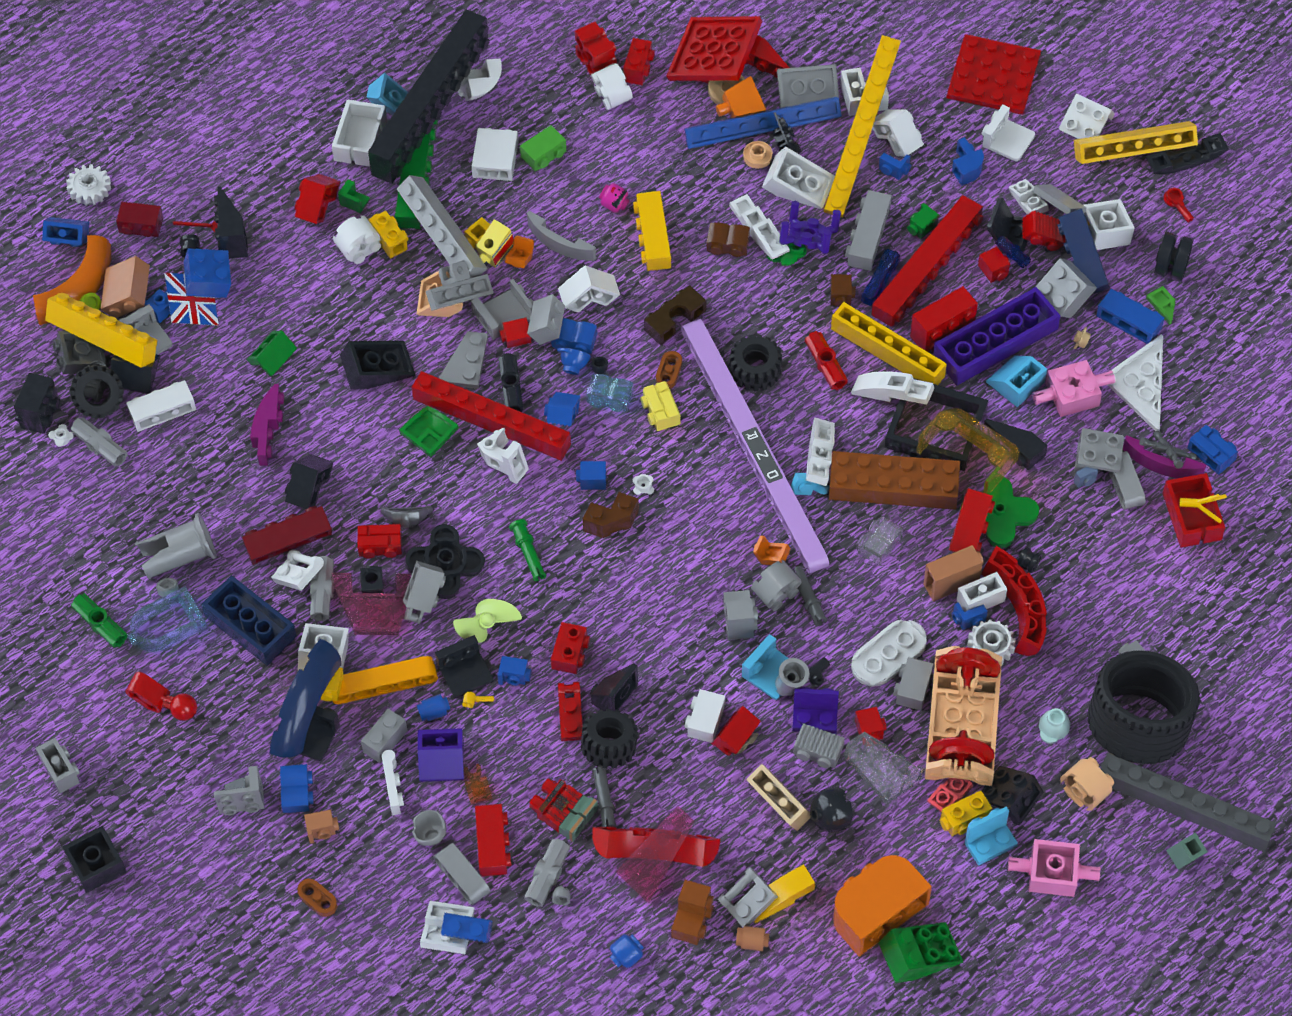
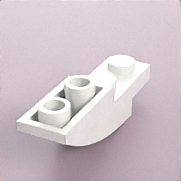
[851,372,934,405]

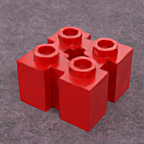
[575,21,617,75]

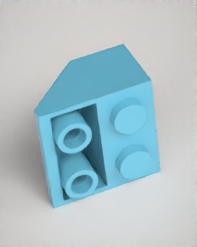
[986,355,1047,407]

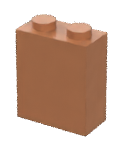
[101,256,150,318]
[923,545,984,602]

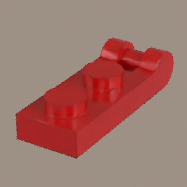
[558,682,582,741]

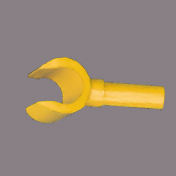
[462,692,494,708]

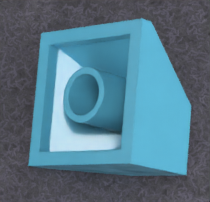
[367,73,408,115]

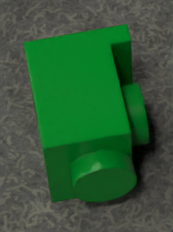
[907,203,939,239]

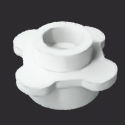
[48,424,74,447]
[633,474,654,495]

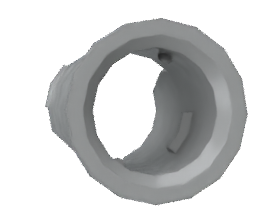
[135,513,217,579]

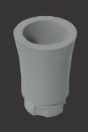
[775,658,809,697]

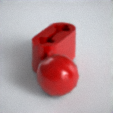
[125,672,197,721]

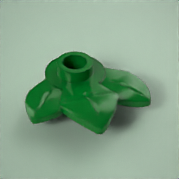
[767,243,807,266]

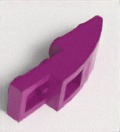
[250,384,284,466]

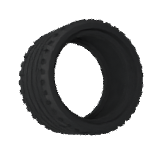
[1087,650,1200,764]

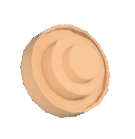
[743,141,773,169]

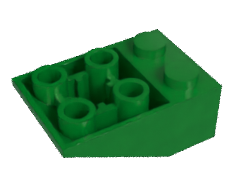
[878,922,963,983]

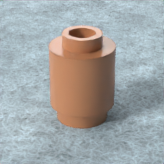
[736,926,769,951]

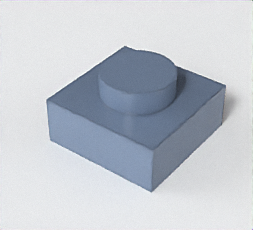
[1074,467,1098,488]

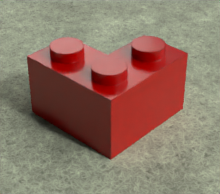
[294,174,341,224]

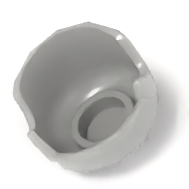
[412,809,446,846]

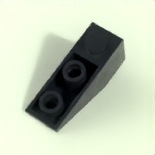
[983,419,1048,470]

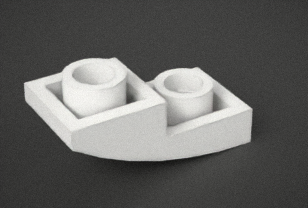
[1009,179,1049,215]

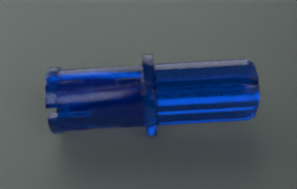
[996,236,1031,268]

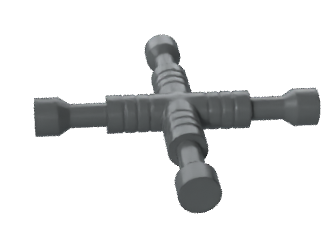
[1139,431,1197,469]

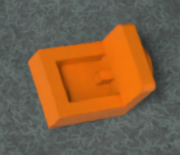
[505,235,534,268]
[753,536,791,565]

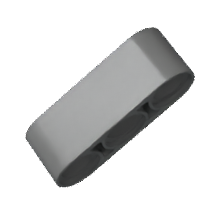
[1108,451,1146,510]
[433,843,491,905]

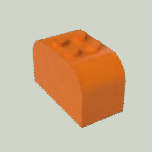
[833,855,932,957]

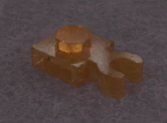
[464,764,492,804]

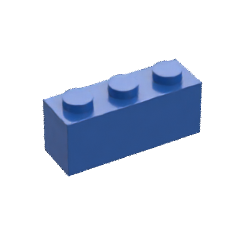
[1096,288,1165,344]

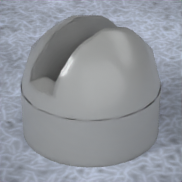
[552,886,571,905]

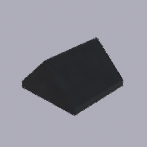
[111,354,160,394]

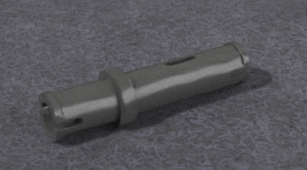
[792,566,828,626]
[592,766,617,828]

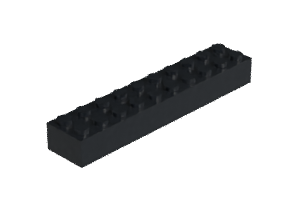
[368,9,490,184]

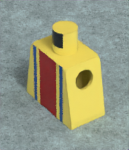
[476,219,514,268]

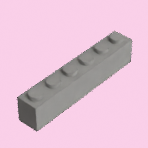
[397,175,488,279]

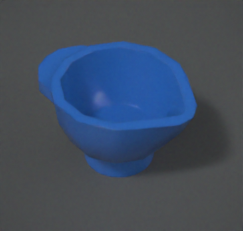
[557,348,591,375]

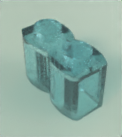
[586,374,634,412]

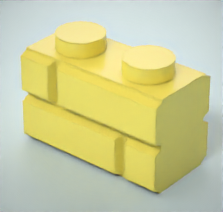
[640,381,681,431]

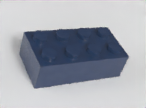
[201,575,297,666]

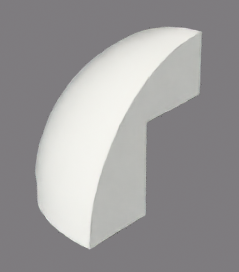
[458,58,502,101]

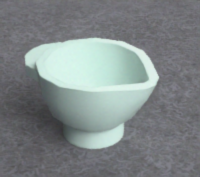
[1039,708,1070,744]

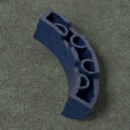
[269,638,342,758]

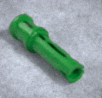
[509,519,547,582]

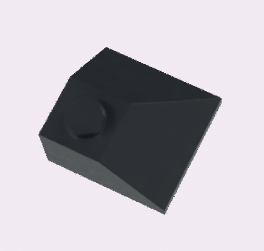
[590,663,638,711]

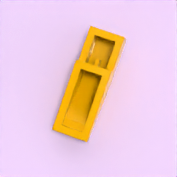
[754,864,815,923]

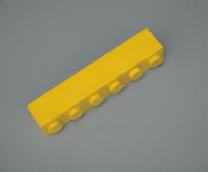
[1074,121,1198,164]
[45,293,157,368]
[831,302,947,385]

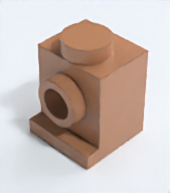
[304,809,339,844]

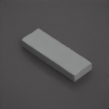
[1033,184,1087,214]

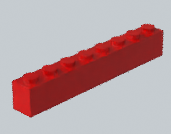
[871,195,984,327]
[412,371,571,461]

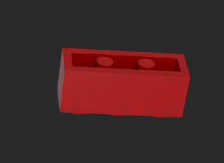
[948,488,995,552]
[475,804,511,877]

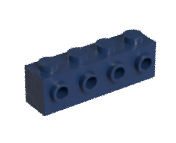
[1057,209,1110,295]

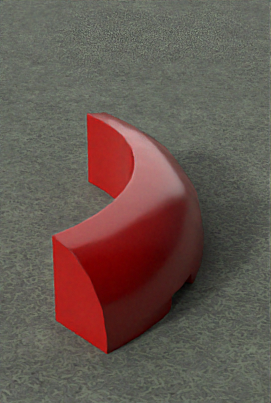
[981,546,1047,656]
[592,827,720,867]

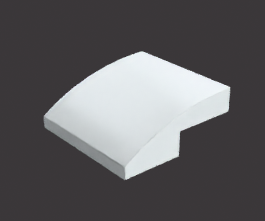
[420,901,474,954]

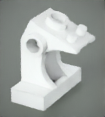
[477,428,529,484]

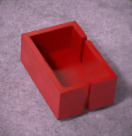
[910,286,978,352]
[1162,473,1225,548]

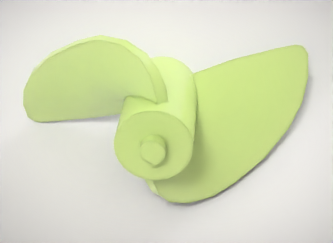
[453,599,522,643]

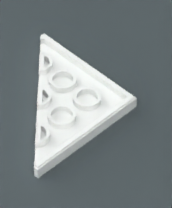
[1108,334,1163,431]

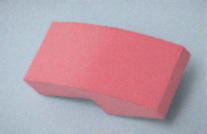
[927,778,973,812]

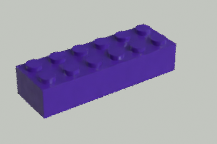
[933,287,1061,386]

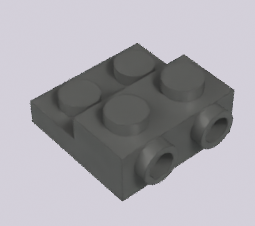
[53,331,107,374]

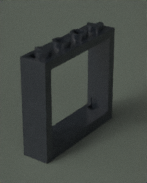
[884,378,989,471]

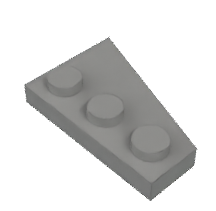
[439,331,488,389]

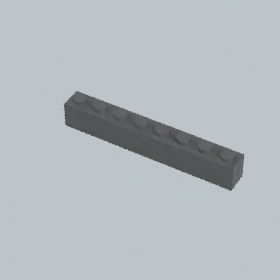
[1100,753,1277,853]

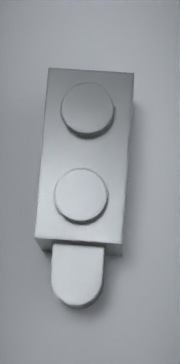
[403,561,446,624]

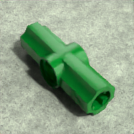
[71,593,128,648]

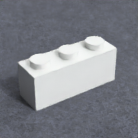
[126,380,196,432]

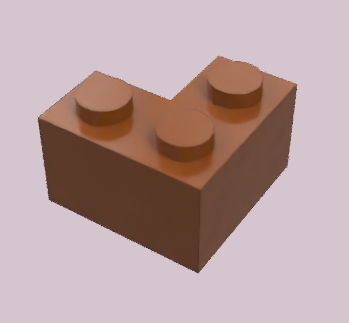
[671,880,714,945]

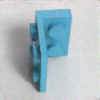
[742,634,789,700]
[965,807,1018,866]

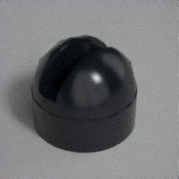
[591,356,608,375]

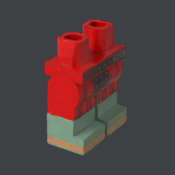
[529,778,598,842]

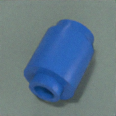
[417,694,451,722]

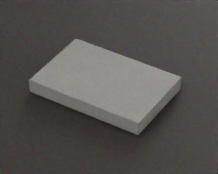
[777,64,839,108]

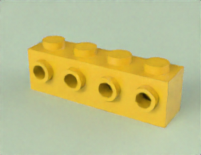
[633,191,671,271]

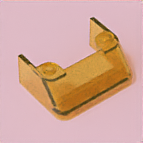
[917,408,1019,494]

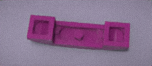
[1123,435,1206,478]

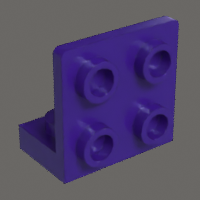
[792,687,839,734]

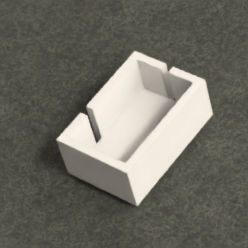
[332,99,387,167]

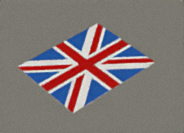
[164,273,219,326]

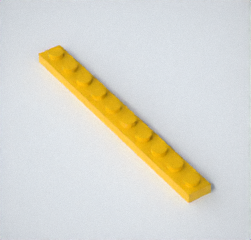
[824,35,901,218]

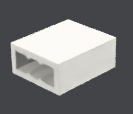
[472,128,518,181]

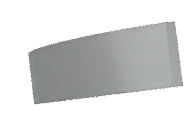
[527,211,596,261]

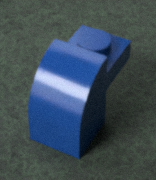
[952,137,984,186]

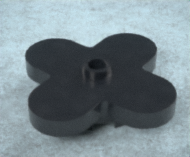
[405,524,485,599]

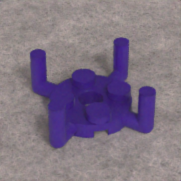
[779,201,841,254]

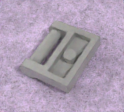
[718,867,778,927]

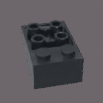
[214,186,248,259]

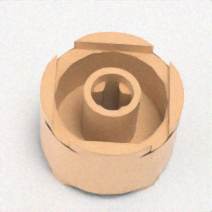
[1060,757,1114,811]

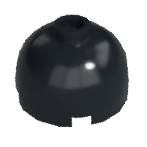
[810,786,853,832]

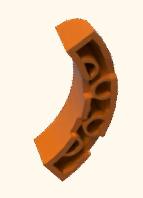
[33,235,112,325]

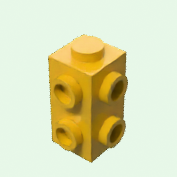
[368,210,409,259]
[939,790,992,837]

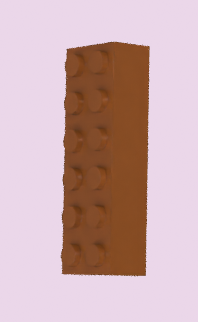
[829,451,960,510]

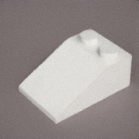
[762,147,835,209]

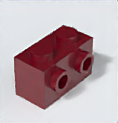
[116,201,164,237]

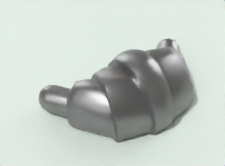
[380,506,433,528]

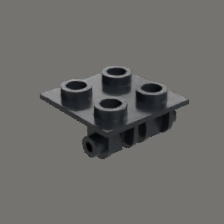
[773,112,802,154]

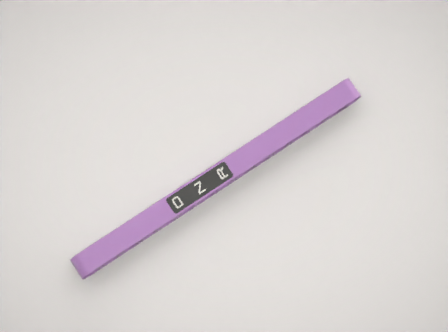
[681,319,829,574]

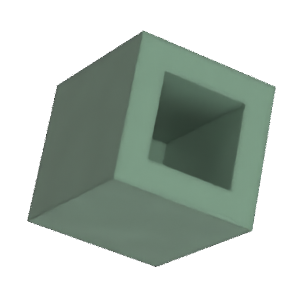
[1166,832,1207,870]

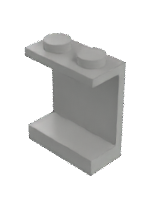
[471,279,533,340]

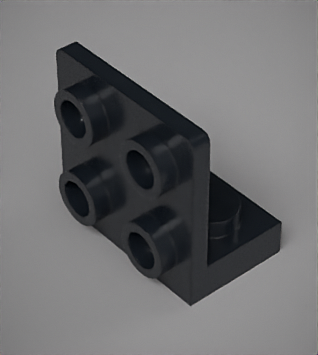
[435,635,494,699]
[981,766,1044,825]

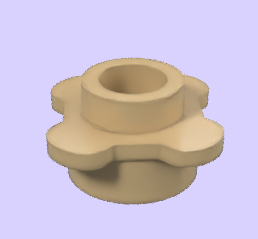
[1073,327,1091,349]

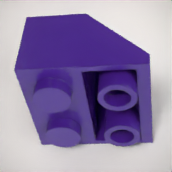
[418,728,464,782]

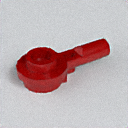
[1163,188,1194,223]

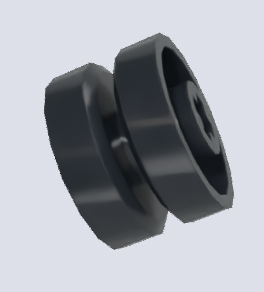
[1154,231,1194,282]

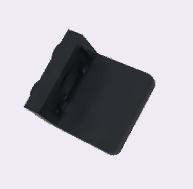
[987,198,1028,254]
[300,706,340,761]

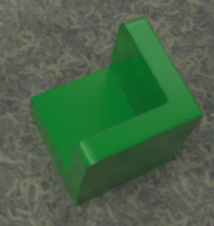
[338,179,370,214]

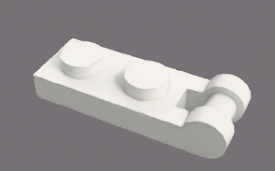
[382,750,404,816]

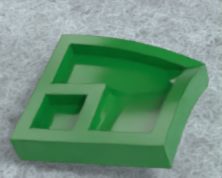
[399,406,459,458]

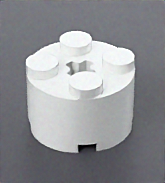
[591,63,633,111]
[333,216,382,264]

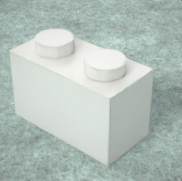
[957,572,1007,612]
[685,689,725,743]

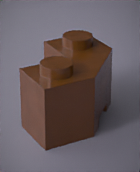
[582,492,639,538]

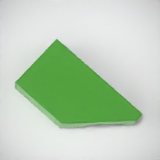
[1146,286,1175,325]

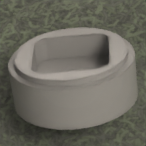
[156,578,179,597]

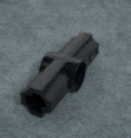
[498,353,523,412]

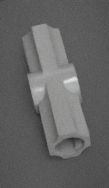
[70,417,128,467]
[310,556,334,621]
[524,839,570,907]

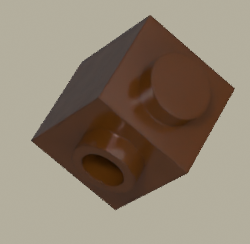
[830,274,856,307]

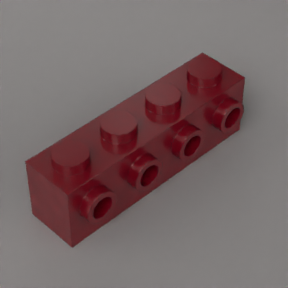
[242,506,332,565]

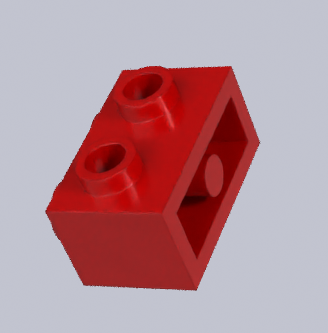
[623,38,655,86]
[551,622,590,674]

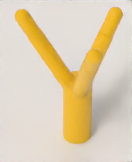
[1180,494,1227,523]

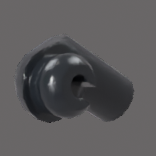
[809,657,830,687]

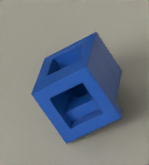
[144,289,170,324]
[498,656,532,686]

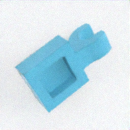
[791,473,830,495]

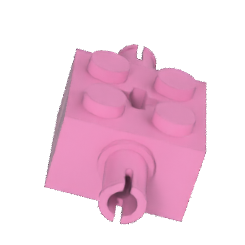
[1032,360,1115,417]
[1008,839,1101,897]

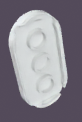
[851,620,927,687]

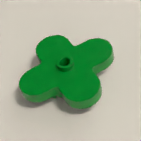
[959,476,1039,548]

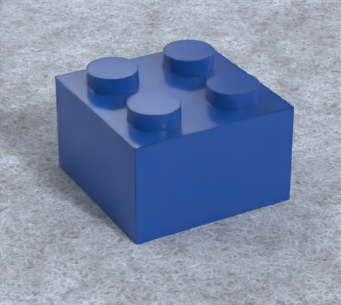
[184,248,231,298]

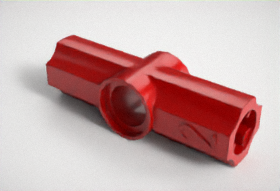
[805,331,848,390]

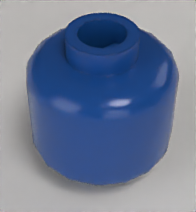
[610,934,644,968]

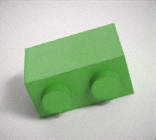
[520,125,567,171]

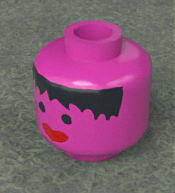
[599,183,630,213]

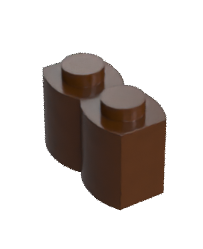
[706,222,750,257]

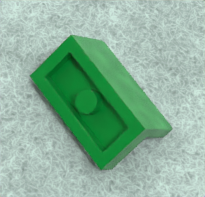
[247,330,297,376]

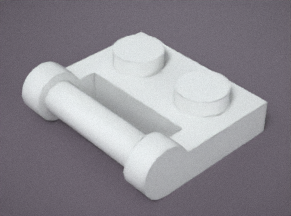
[271,550,324,591]

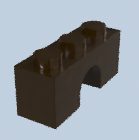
[644,285,706,346]

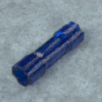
[861,249,900,307]

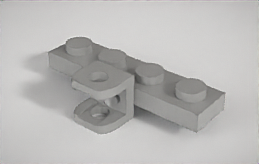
[425,261,494,311]

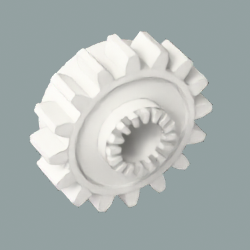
[66,164,111,206]
[967,620,1016,665]

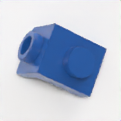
[879,153,911,180]
[952,602,988,630]

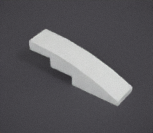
[729,194,790,260]
[806,418,835,486]

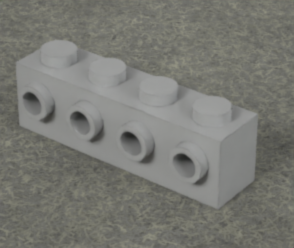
[845,190,892,271]

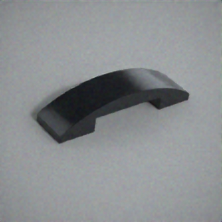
[1146,133,1229,174]

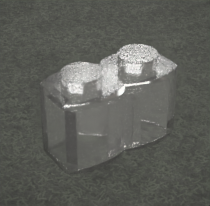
[857,516,904,566]

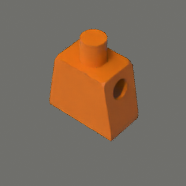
[715,76,766,119]

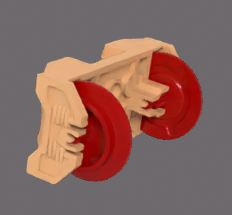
[925,646,1002,786]

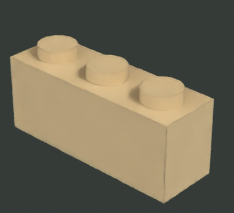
[746,764,811,831]

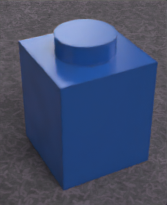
[576,461,606,490]

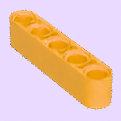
[332,656,438,705]

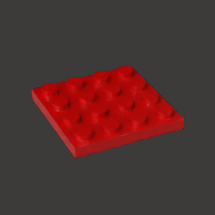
[666,16,763,81]
[946,34,1041,115]

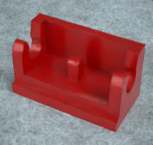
[711,706,761,756]

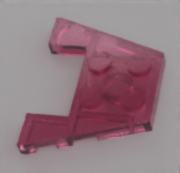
[331,573,412,635]

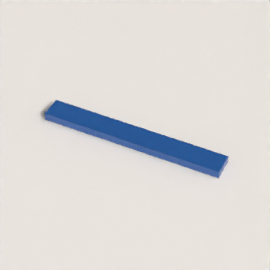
[684,97,842,149]

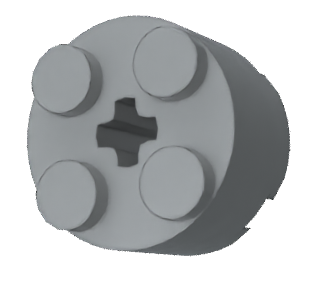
[751,560,802,612]

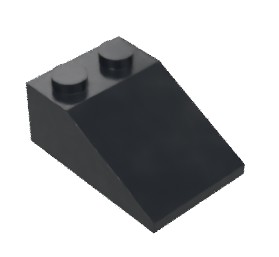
[340,341,415,389]

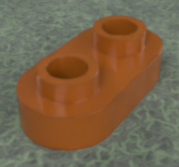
[656,351,682,389]
[297,879,337,917]

